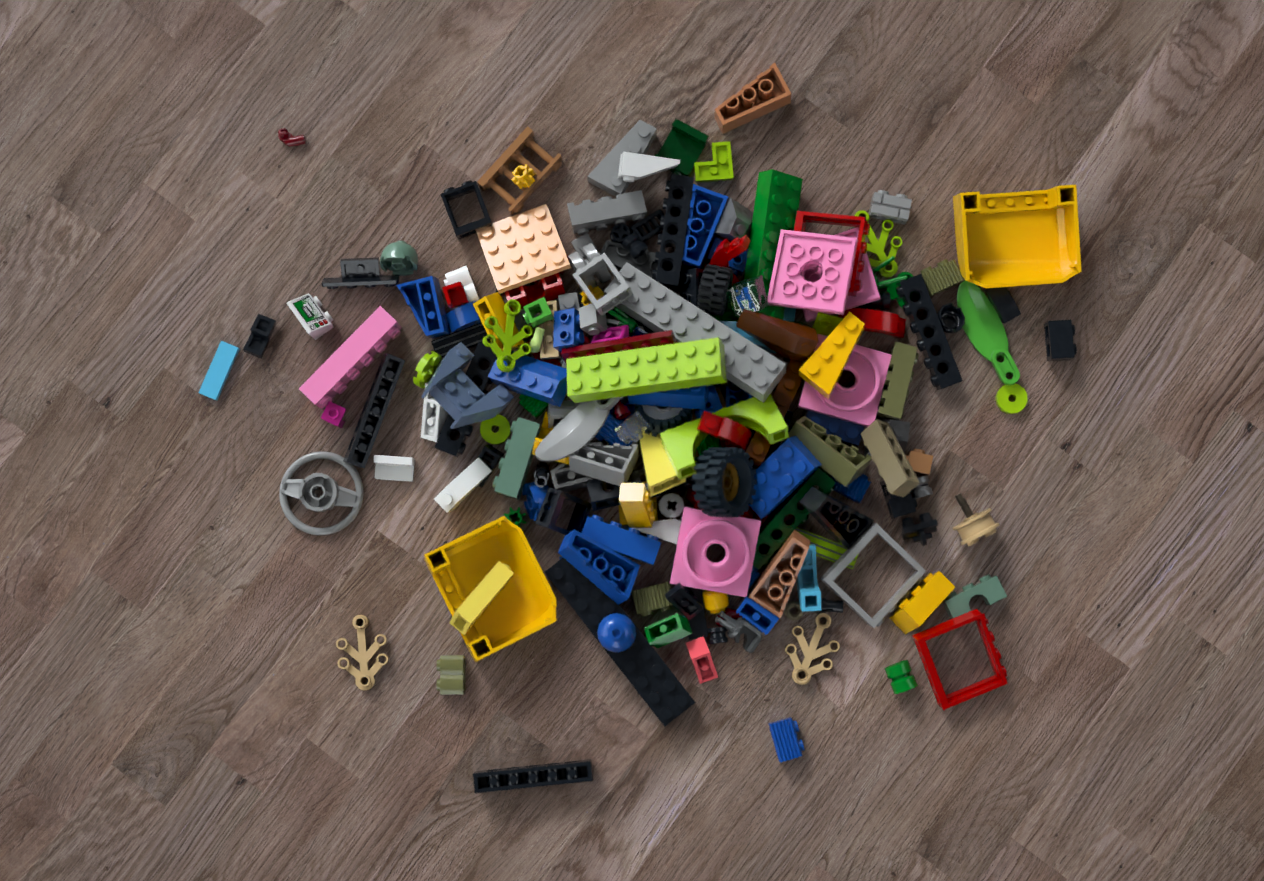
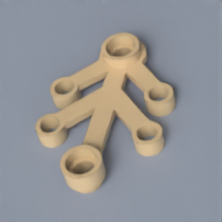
[785,613,840,685]
[336,615,389,690]

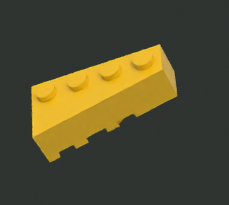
[799,312,865,400]

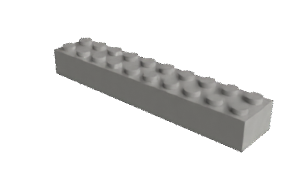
[604,262,786,403]

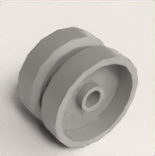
[568,242,611,287]

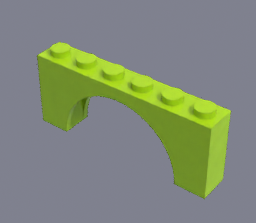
[660,394,789,480]

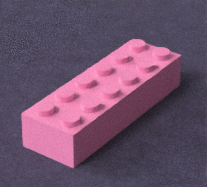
[299,306,402,409]

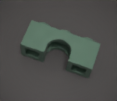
[942,574,1007,619]

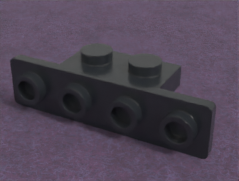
[322,257,400,289]

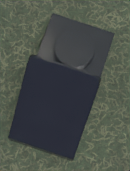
[664,583,704,620]

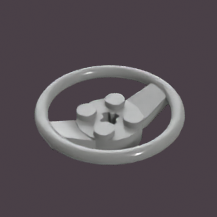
[279,451,364,535]

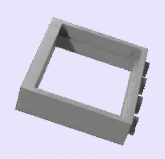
[820,523,926,628]

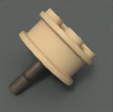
[953,493,1000,547]

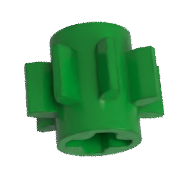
[504,507,527,528]

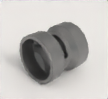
[913,475,933,499]

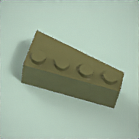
[876,341,919,420]
[786,416,872,486]

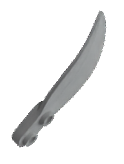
[535,397,623,461]

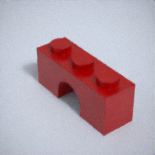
[505,273,565,312]

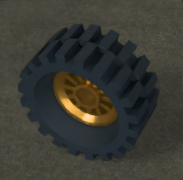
[692,447,757,517]

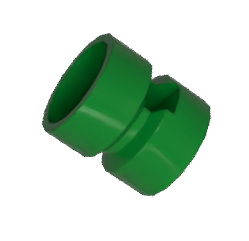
[884,660,918,694]

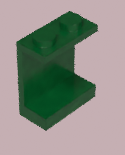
[655,118,709,176]

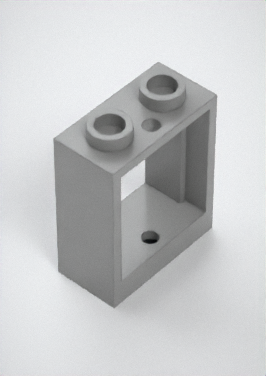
[572,253,633,316]

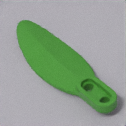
[957,280,1020,386]

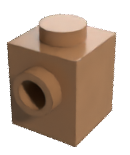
[905,449,933,476]

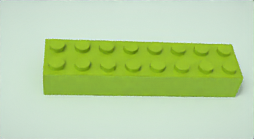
[566,337,727,403]

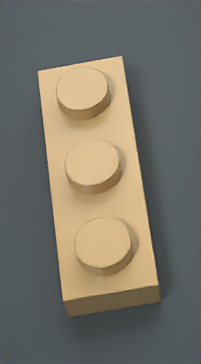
[538,300,561,360]

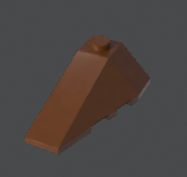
[736,309,819,362]

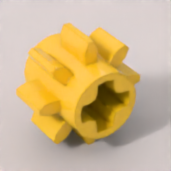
[511,164,536,189]
[581,285,604,306]

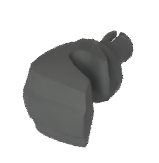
[715,611,762,654]

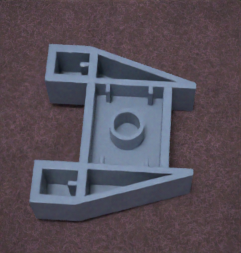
[421,342,514,429]

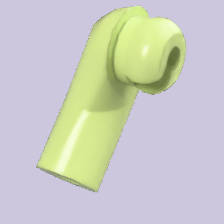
[529,327,545,353]

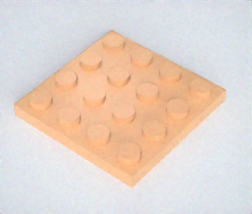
[476,204,571,294]

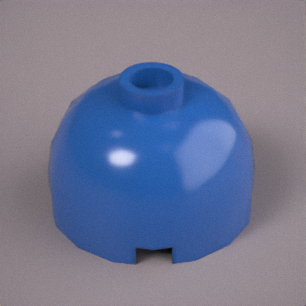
[522,482,550,521]
[597,613,636,653]

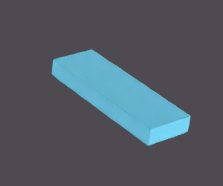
[198,341,240,401]

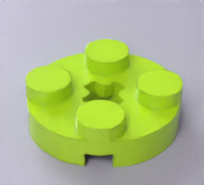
[413,351,442,389]

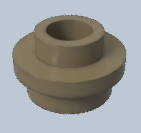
[784,601,804,621]

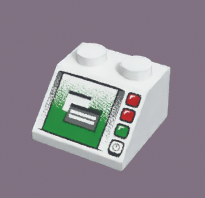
[287,293,334,340]

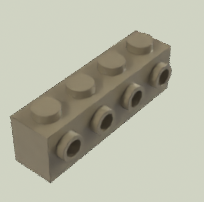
[861,419,920,497]

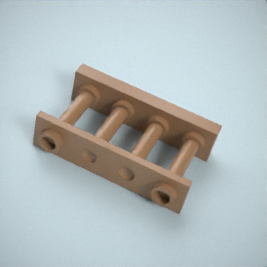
[477,126,562,216]

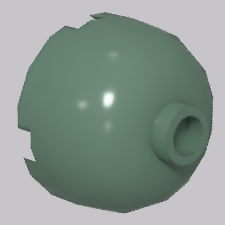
[380,241,418,276]

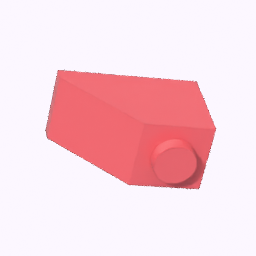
[685,636,718,684]

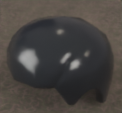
[937,303,965,334]

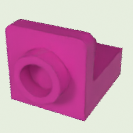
[321,401,346,429]

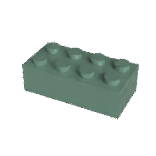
[492,417,542,500]

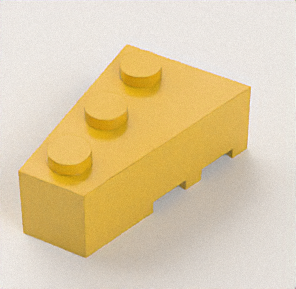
[889,571,955,634]

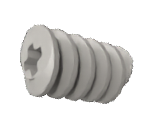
[658,493,684,518]

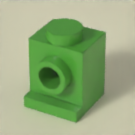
[522,297,554,328]

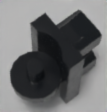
[902,512,938,546]

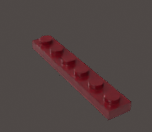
[561,330,678,363]

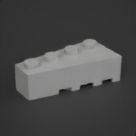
[587,120,657,197]
[567,190,647,235]

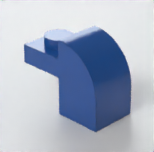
[445,301,481,332]

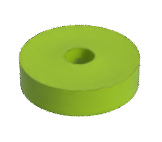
[995,383,1028,414]
[480,414,511,445]

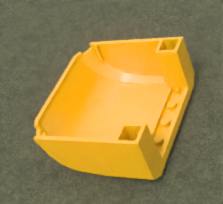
[953,184,1082,289]
[424,516,556,663]

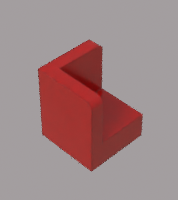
[442,282,469,309]

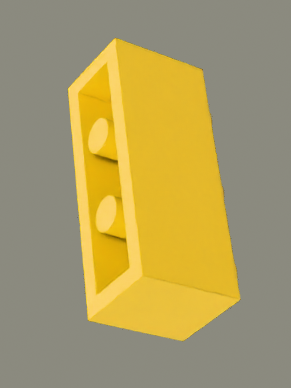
[473,292,524,351]
[619,483,657,528]

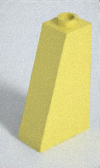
[637,426,686,497]
[449,561,514,635]

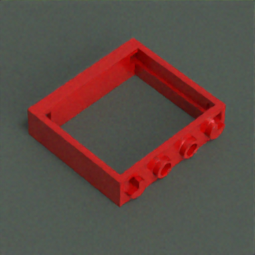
[794,211,870,297]
[912,609,1008,710]

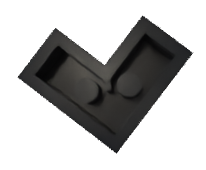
[880,481,917,519]

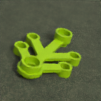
[854,210,902,277]
[482,299,533,373]

